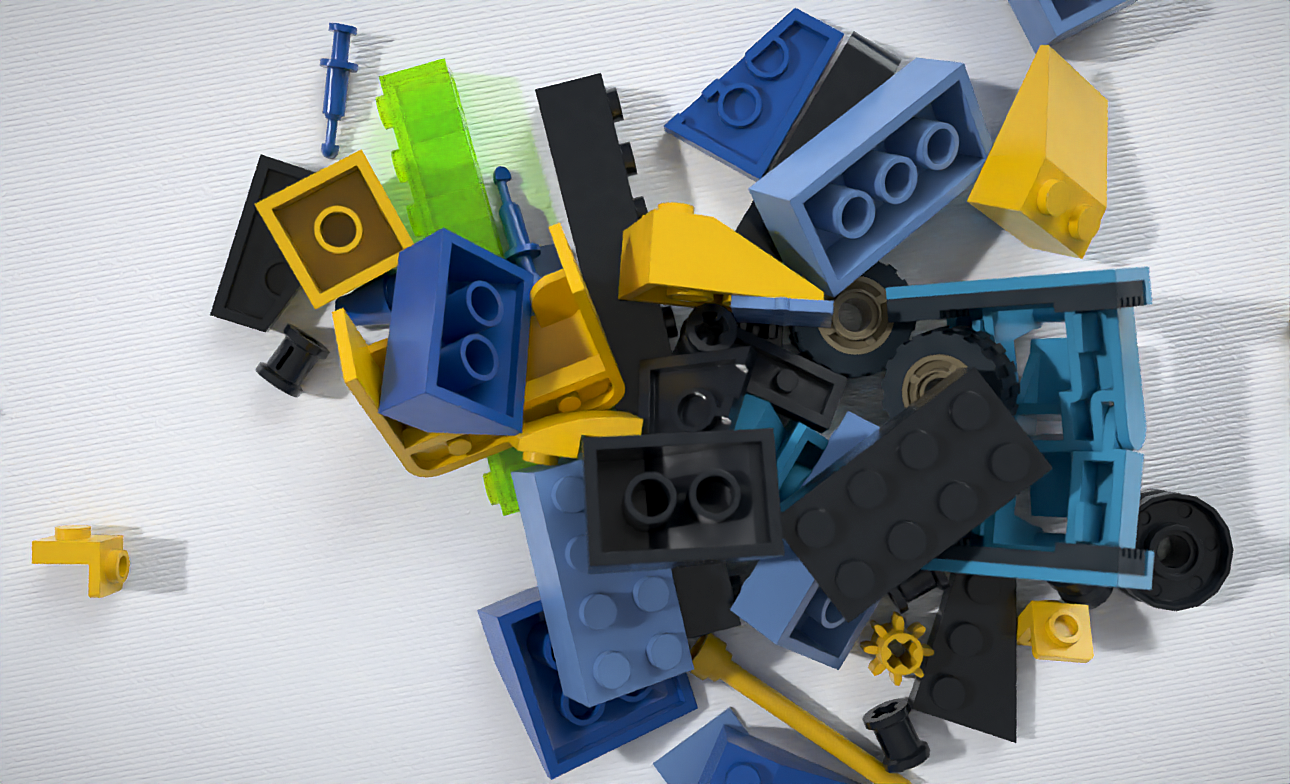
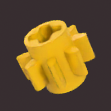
[860,611,934,686]

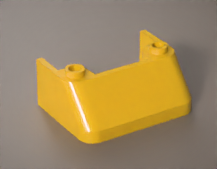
[332,223,625,477]

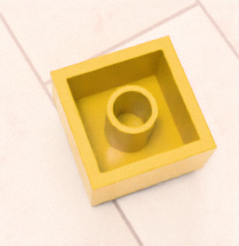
[255,149,414,310]

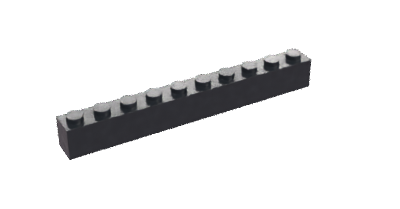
[535,73,742,639]

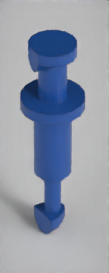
[319,23,358,159]
[493,166,541,286]

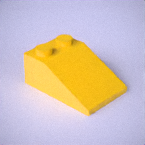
[967,45,1108,259]
[618,202,824,313]

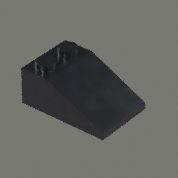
[582,428,785,574]

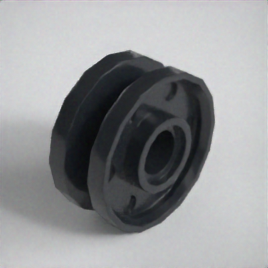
[1115,488,1234,612]

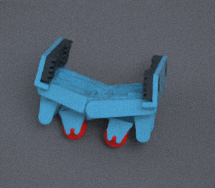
[886,266,1154,590]

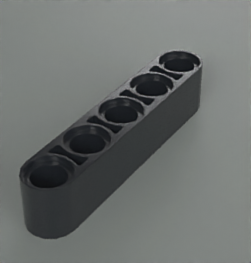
[735,31,902,263]

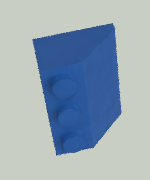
[378,227,534,436]

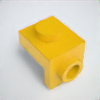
[32,525,130,598]
[1017,600,1094,663]

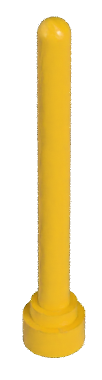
[689,633,912,784]

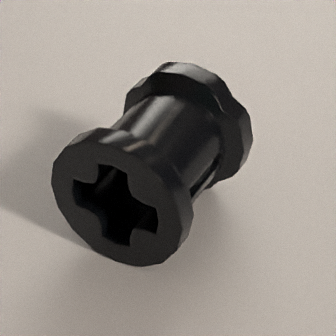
[255,323,330,398]
[888,569,950,614]
[862,698,931,773]

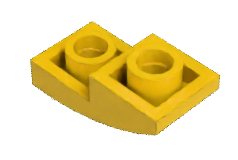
[508,410,643,466]

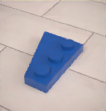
[663,7,844,182]

